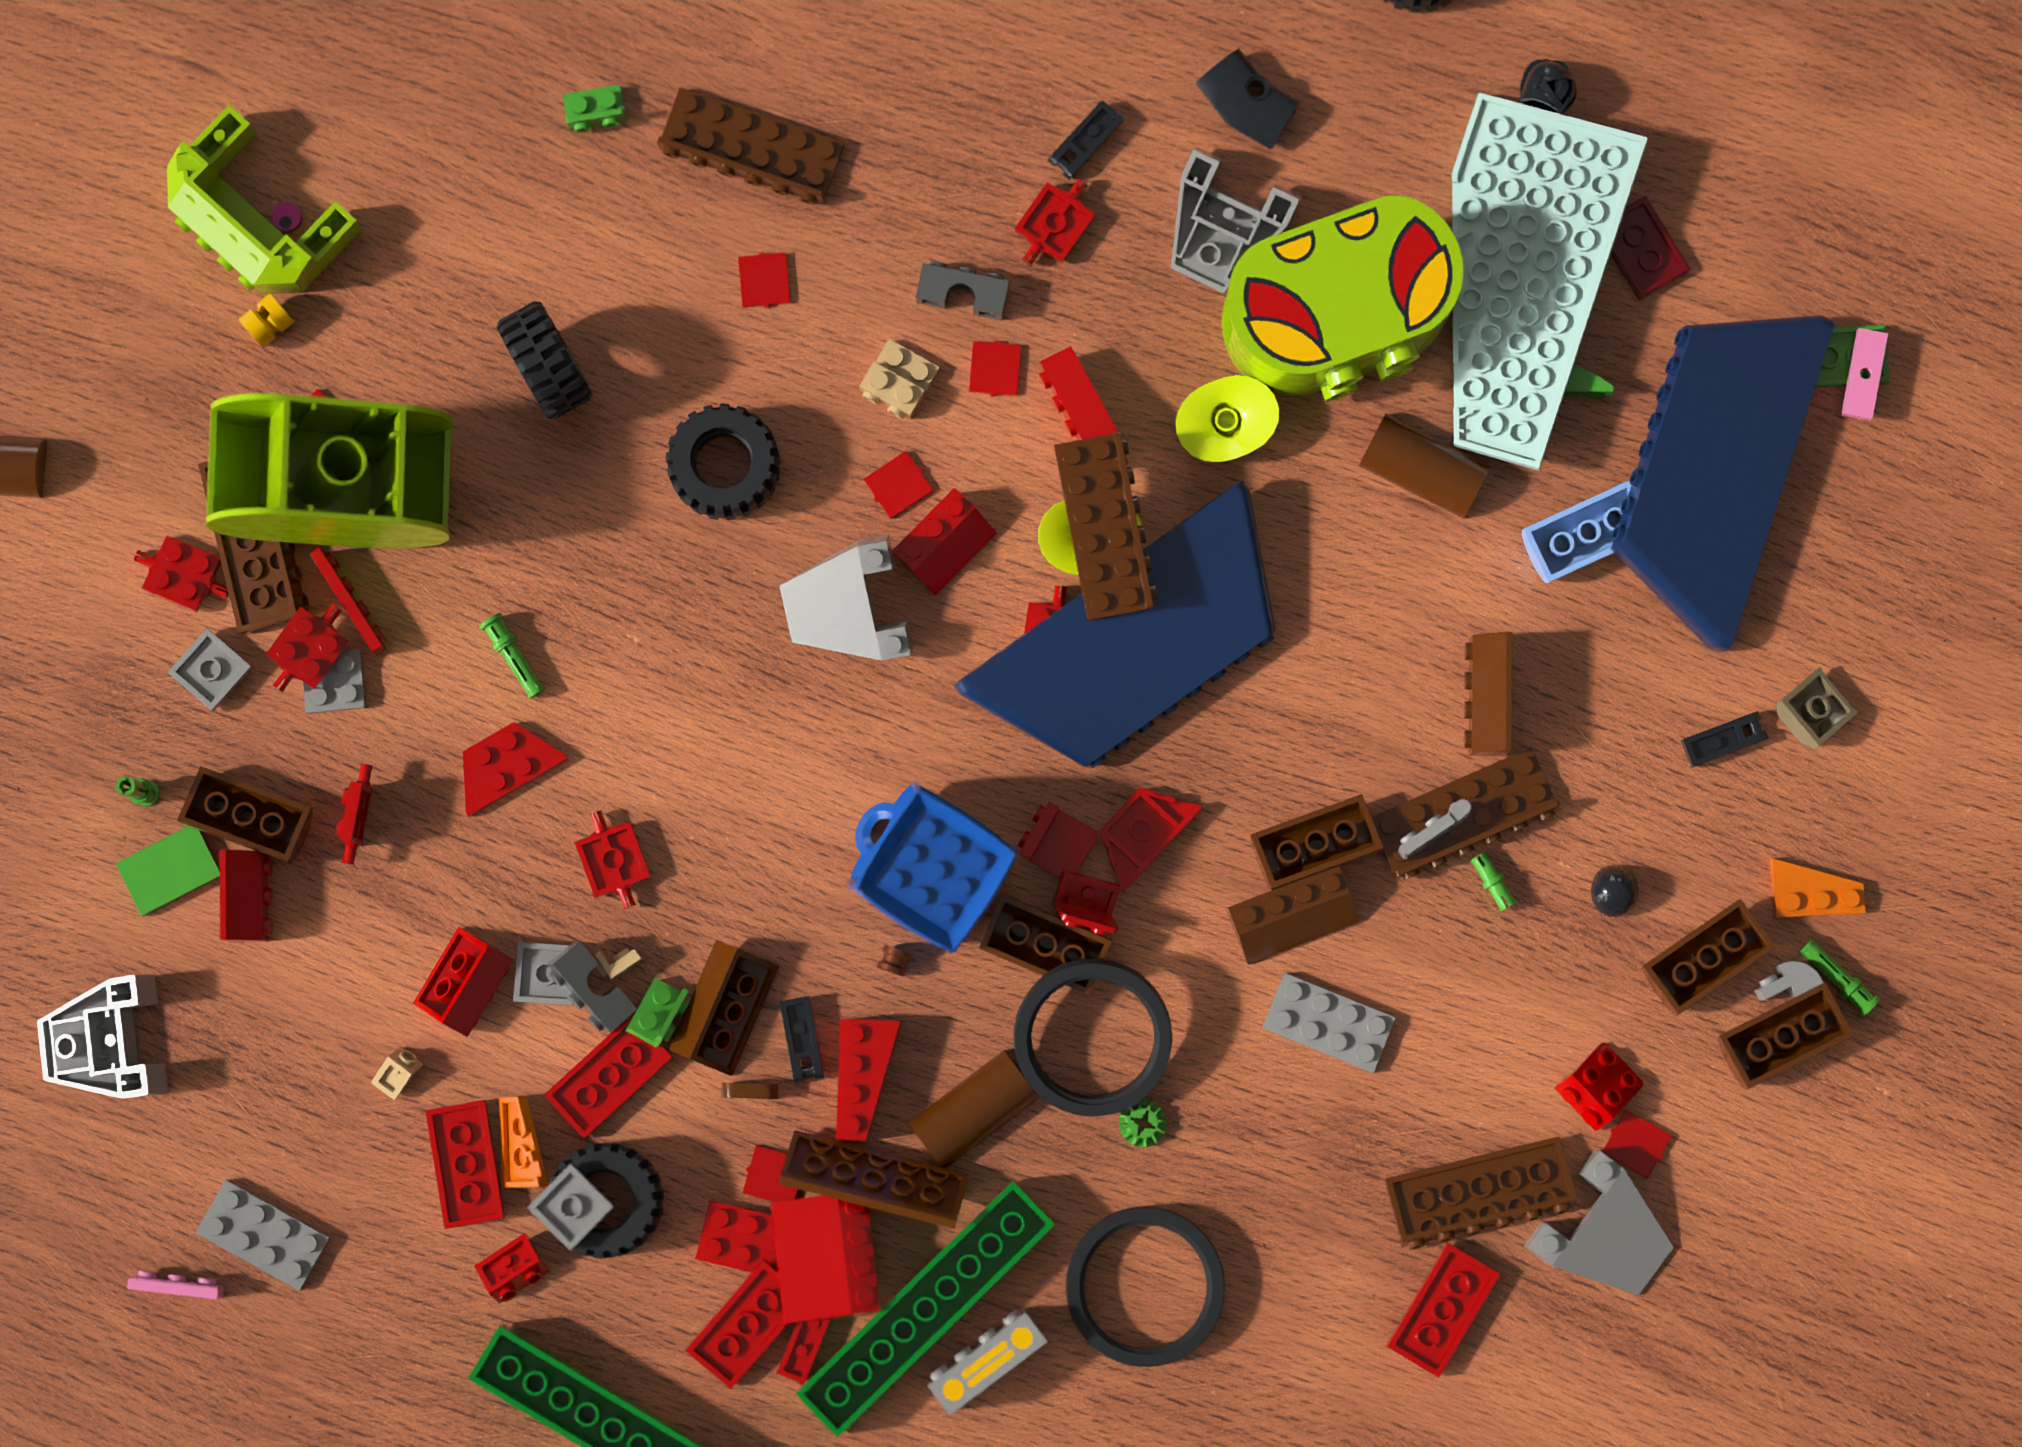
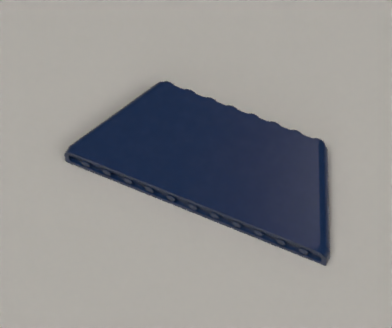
[1611,315,1834,652]
[953,480,1276,768]

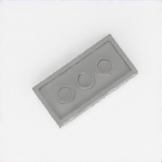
[1262,973,1395,1073]
[195,1180,331,1291]

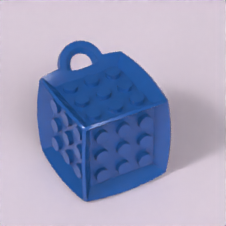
[847,781,1019,953]

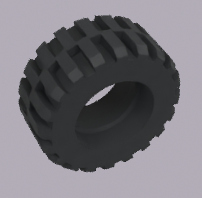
[496,301,593,419]
[666,403,781,520]
[549,1143,664,1259]

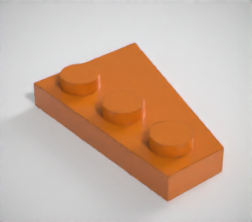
[1770,858,1866,918]
[499,1096,549,1188]

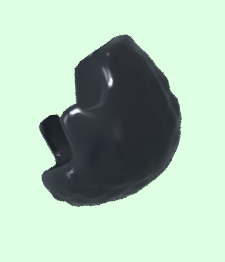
[1591,865,1638,918]

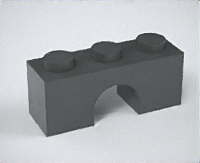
[916,261,1009,321]
[548,941,637,1033]

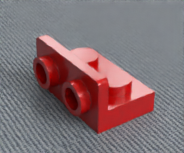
[474,1233,549,1303]

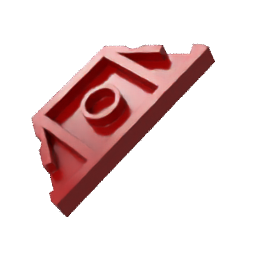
[463,722,568,817]
[1099,788,1202,892]

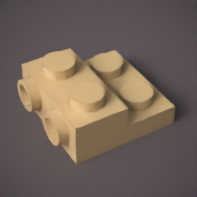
[859,339,940,419]

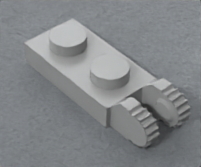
[1398,799,1471,860]

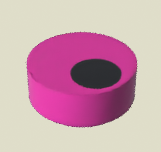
[272,202,303,233]

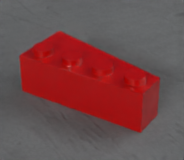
[1038,346,1128,465]
[836,1019,901,1141]

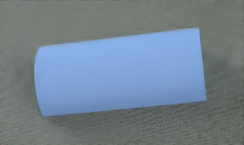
[1522,480,1631,583]

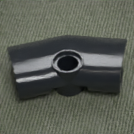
[1196,49,1300,149]

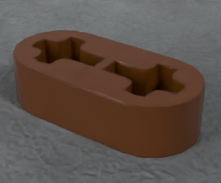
[721,1083,778,1099]

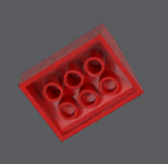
[771,1195,880,1324]

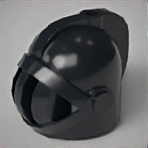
[1518,59,1577,115]

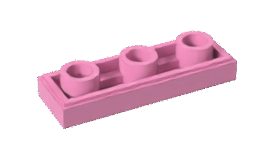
[1841,328,1888,421]
[127,1271,224,1299]

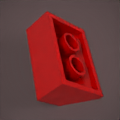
[893,487,997,596]
[220,850,273,943]
[413,927,514,1037]

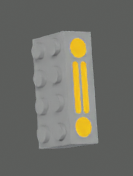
[928,1309,1047,1416]

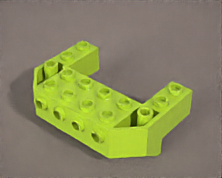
[167,105,363,294]

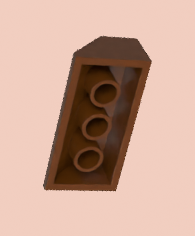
[1464,632,1512,756]
[1226,866,1358,965]
[669,940,779,1076]

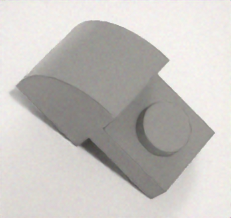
[1754,961,1824,1001]

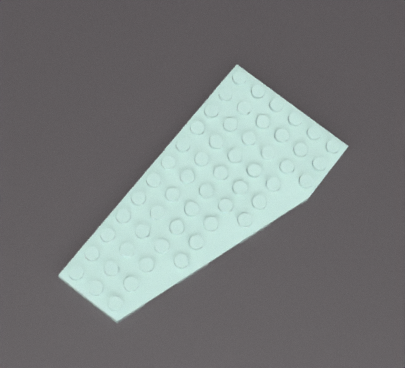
[1452,93,1648,471]

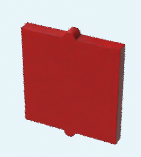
[738,252,791,309]
[969,340,1021,397]
[863,451,933,519]
[1602,1109,1671,1179]
[742,1145,798,1202]

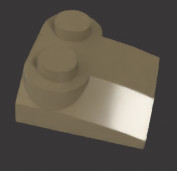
[1776,667,1858,750]

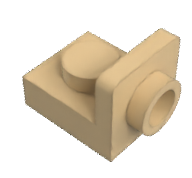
[595,948,644,980]
[371,1047,423,1101]

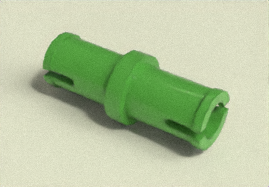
[1470,851,1517,912]

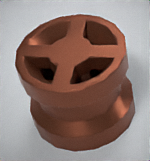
[876,945,912,977]

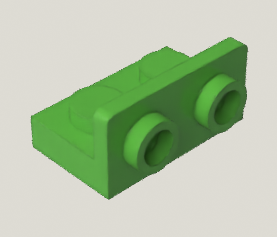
[563,84,627,133]
[626,978,690,1048]

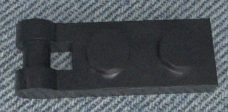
[1048,100,1124,180]
[1681,711,1769,768]
[779,996,824,1084]

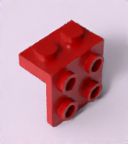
[1017,802,1098,878]
[1052,869,1121,936]
[1554,1042,1643,1131]

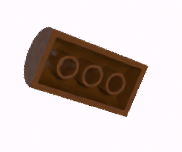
[1359,413,1491,519]
[0,437,47,498]
[177,766,313,863]
[1250,794,1384,891]
[979,893,1112,995]
[1642,899,1776,1016]
[1718,983,1855,1090]
[908,1050,1039,1168]

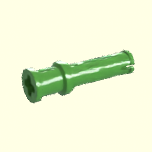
[479,612,545,699]
[116,776,160,807]
[1799,938,1881,1017]

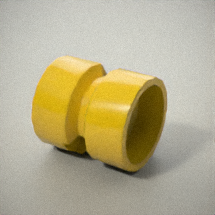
[238,293,295,349]

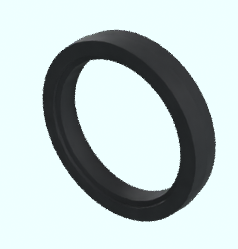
[1013,958,1172,1117]
[1066,1206,1225,1367]

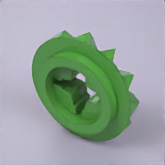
[1119,1099,1167,1147]

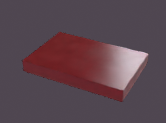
[1611,196,1691,301]

